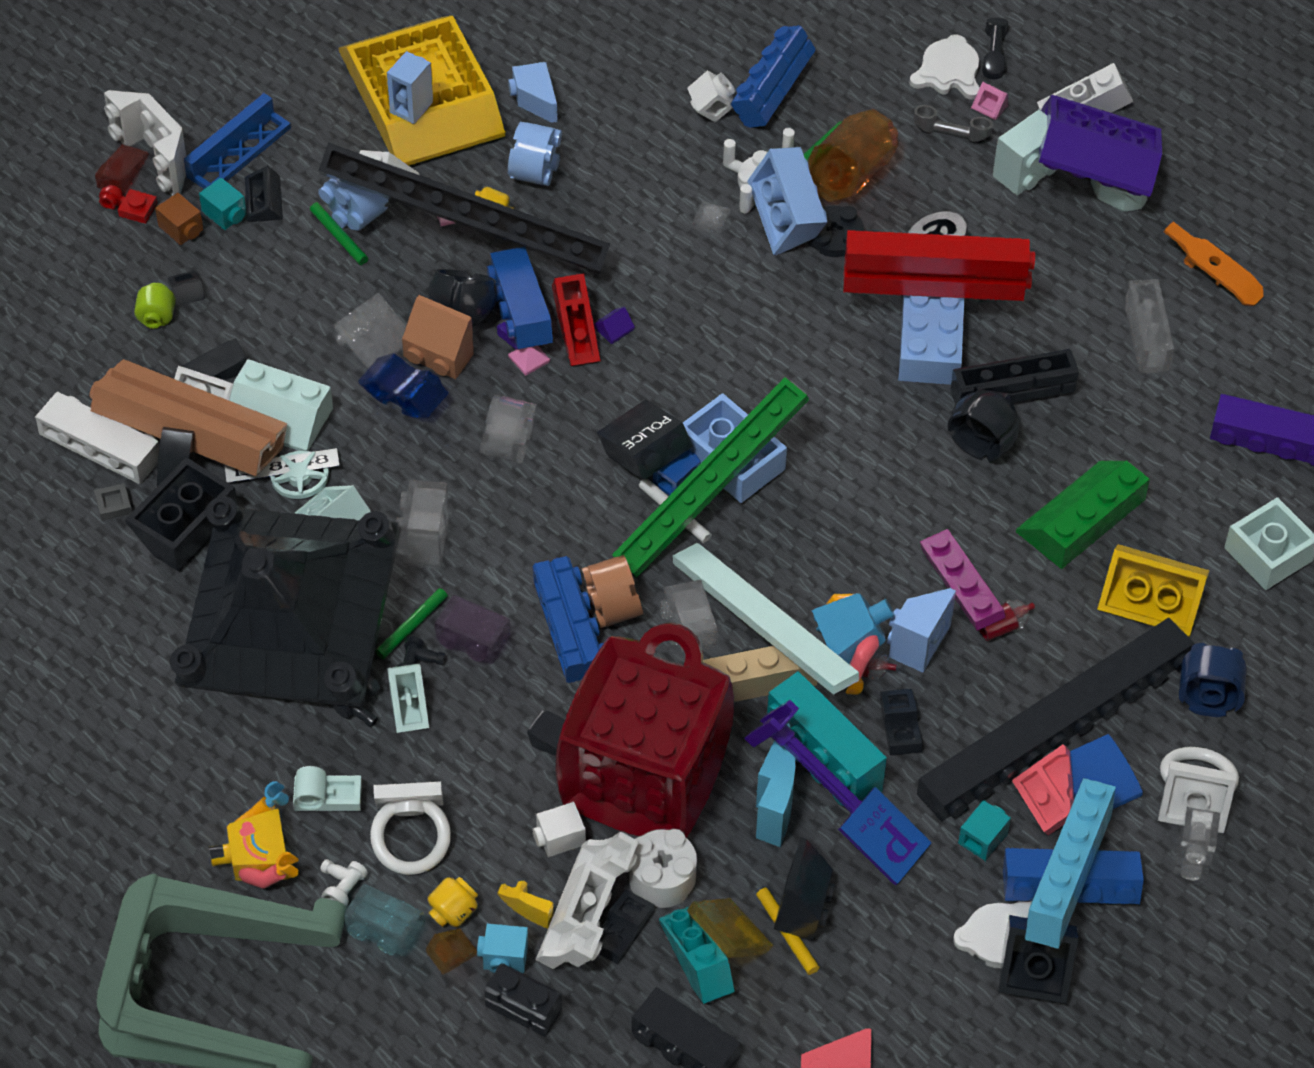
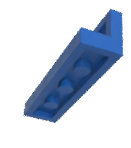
[184,93,291,189]

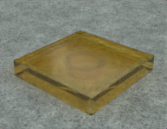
[687,898,773,958]

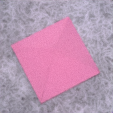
[508,346,550,376]

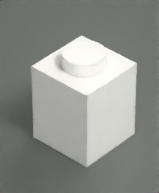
[532,802,586,857]

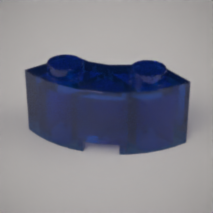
[357,353,449,418]

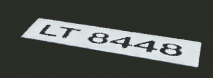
[225,448,339,482]

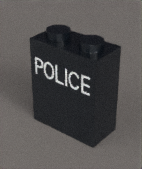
[597,399,693,480]

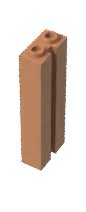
[90,359,287,476]

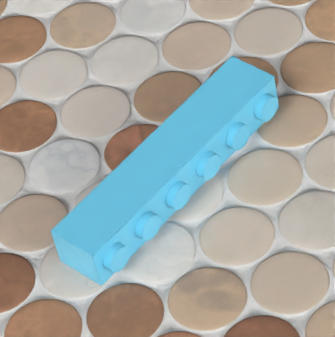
[1025,778,1116,949]

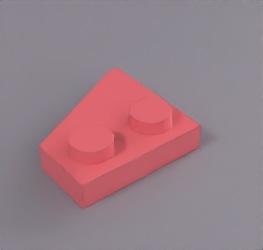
[1012,744,1074,836]
[800,1029,871,1068]

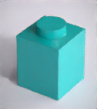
[199,178,247,230]
[958,800,1011,861]

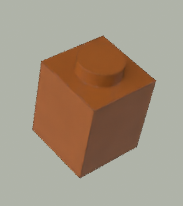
[155,192,203,245]

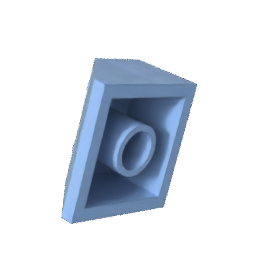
[887,588,956,672]

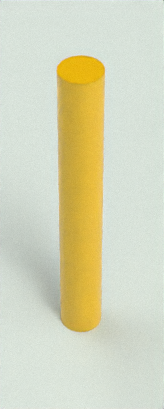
[756,888,819,975]

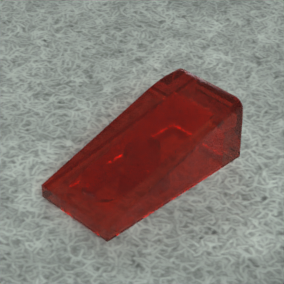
[95,144,149,195]

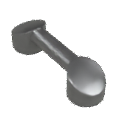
[914,105,993,142]

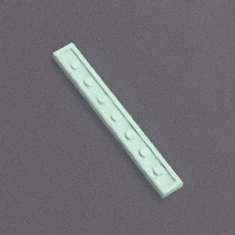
[673,543,859,695]

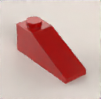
[552,273,600,366]

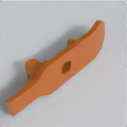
[1164,221,1264,306]

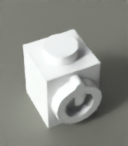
[687,70,735,122]

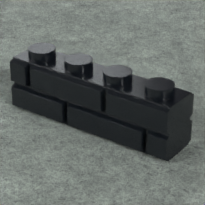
[950,349,1079,405]

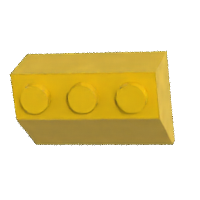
[1097,544,1210,637]

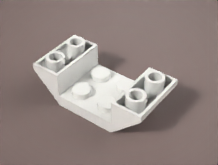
[104,90,186,196]

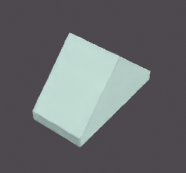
[387,663,429,733]

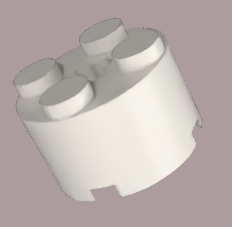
[629,829,697,908]

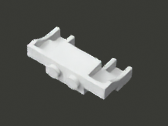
[536,832,639,969]

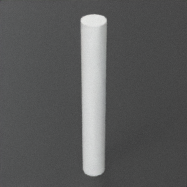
[639,478,712,543]

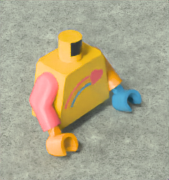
[209,781,299,889]

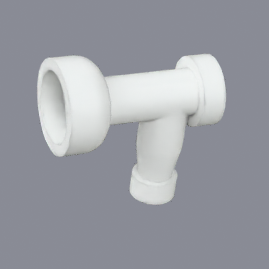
[321,859,368,907]

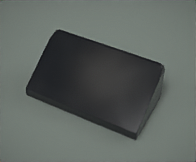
[245,165,283,222]

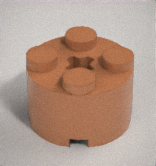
[581,555,643,628]

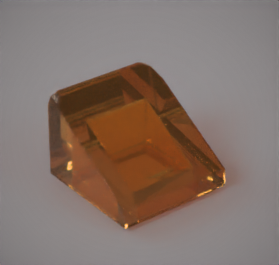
[426,928,477,974]

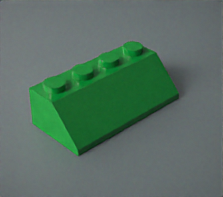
[1016,461,1150,569]

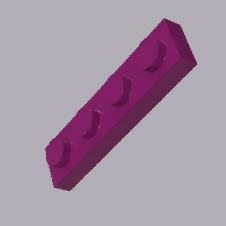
[920,529,1005,630]

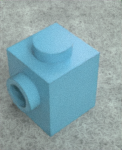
[477,924,528,973]

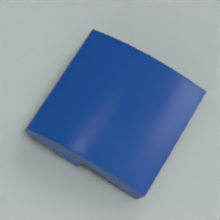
[1070,734,1143,809]

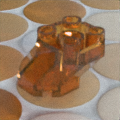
[807,109,898,202]

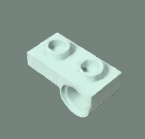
[293,766,362,811]

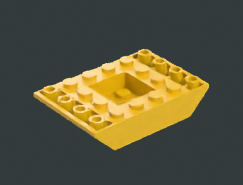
[339,16,505,166]

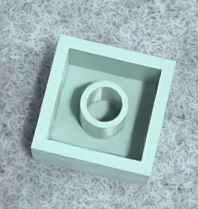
[993,110,1056,195]
[1224,497,1314,590]

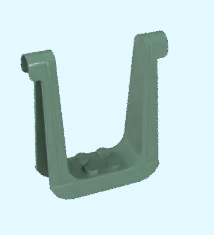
[97,874,347,1068]

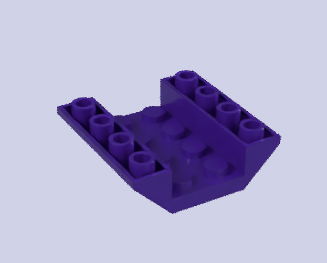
[1038,94,1162,197]

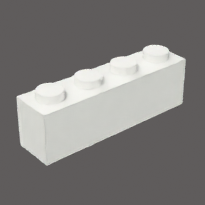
[35,392,159,484]

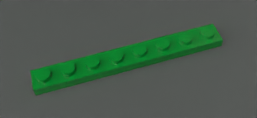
[612,377,809,578]

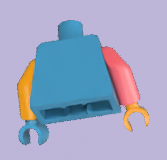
[812,593,895,695]

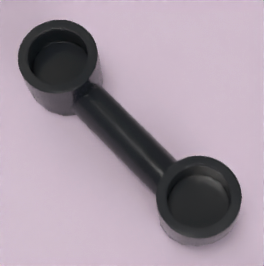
[982,17,1009,80]

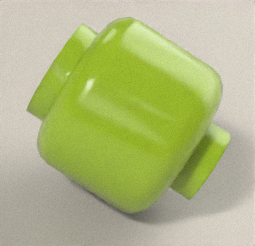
[134,283,176,328]

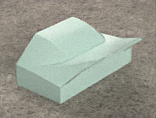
[1091,179,1147,211]

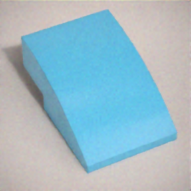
[756,723,795,847]

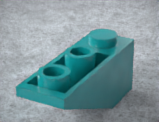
[659,906,735,1004]

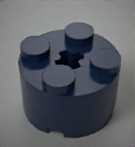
[1179,643,1247,717]

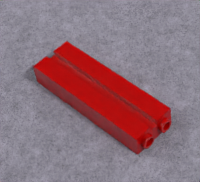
[843,230,1035,301]

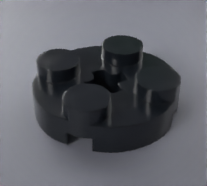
[807,206,864,257]

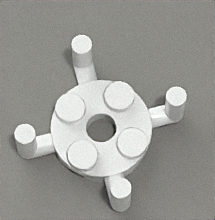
[723,128,812,214]

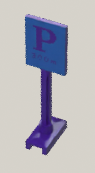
[744,699,932,885]

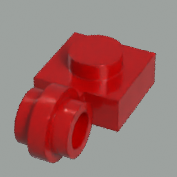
[99,185,158,224]

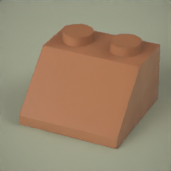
[402,295,474,379]

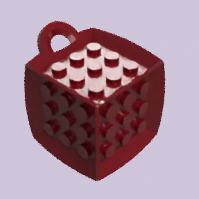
[555,623,734,838]

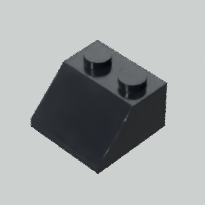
[773,837,835,940]
[998,915,1078,1004]

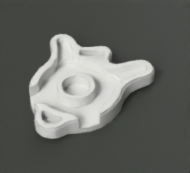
[910,35,979,100]
[953,901,1032,968]

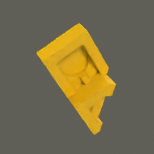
[497,881,553,929]

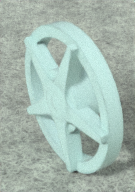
[270,451,329,499]

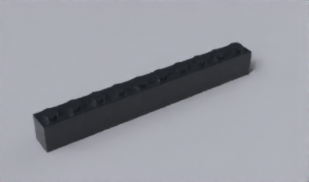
[318,142,610,274]
[917,618,1195,822]

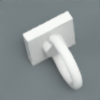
[1158,747,1239,833]
[370,782,451,875]

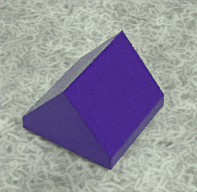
[593,307,635,344]

